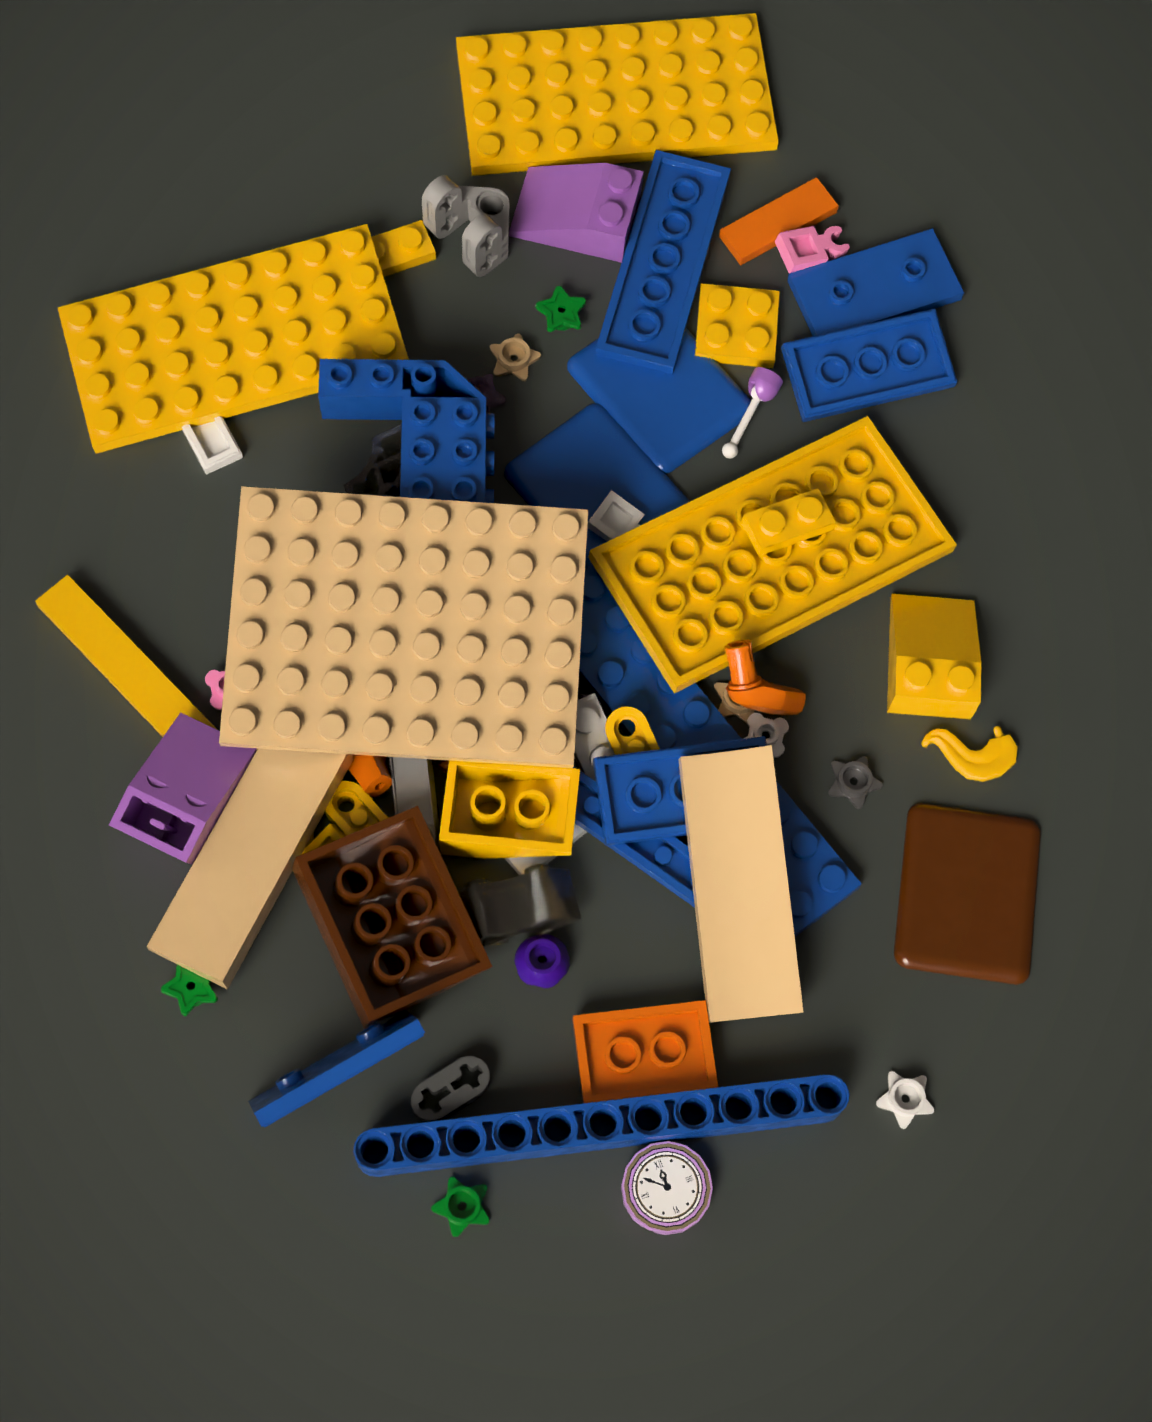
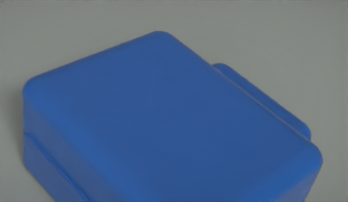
[567,327,751,474]
[504,404,690,570]

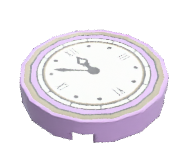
[621,1141,713,1235]

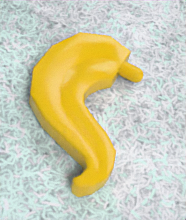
[921,726,1018,782]

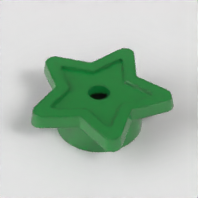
[535,286,586,332]
[161,965,218,1016]
[431,1177,489,1237]

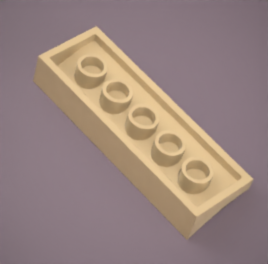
[678,745,804,1023]
[147,749,353,990]

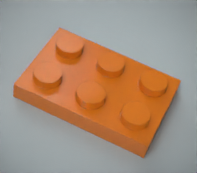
[572,1000,718,1103]

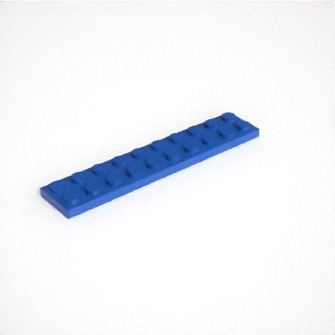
[579,565,862,937]

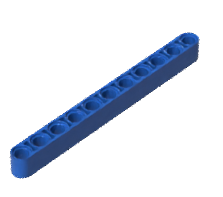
[353,1075,849,1177]

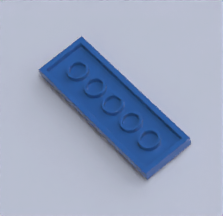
[595,150,731,375]

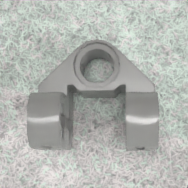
[422,175,510,277]

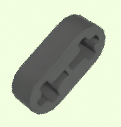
[411,1056,490,1122]

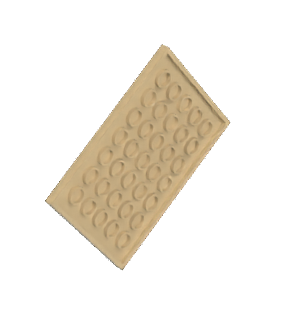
[219,486,588,768]

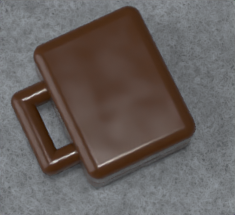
[894,803,1041,985]

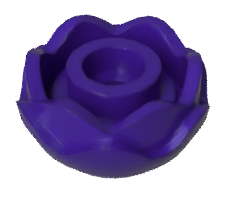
[514,933,570,988]

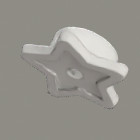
[876,1071,934,1129]

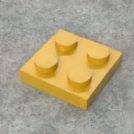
[695,283,780,368]

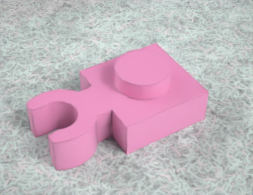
[775,226,850,273]

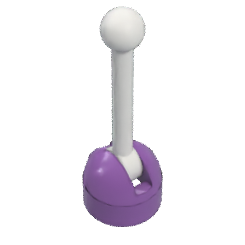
[722,367,783,459]

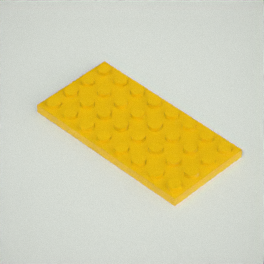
[456,13,778,176]
[57,224,409,454]
[588,416,957,694]

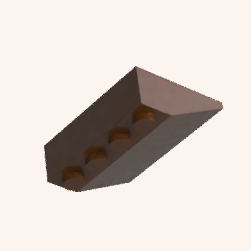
[292,806,493,1029]

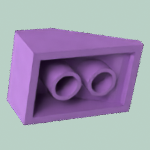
[509,163,644,263]

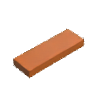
[719,177,839,266]

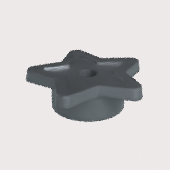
[828,756,883,809]

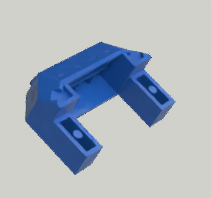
[318,359,495,503]

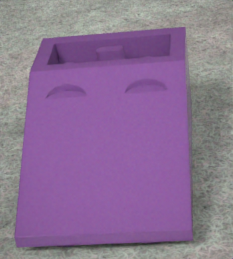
[109,712,257,865]

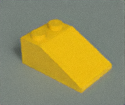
[887,594,982,720]
[439,761,580,859]

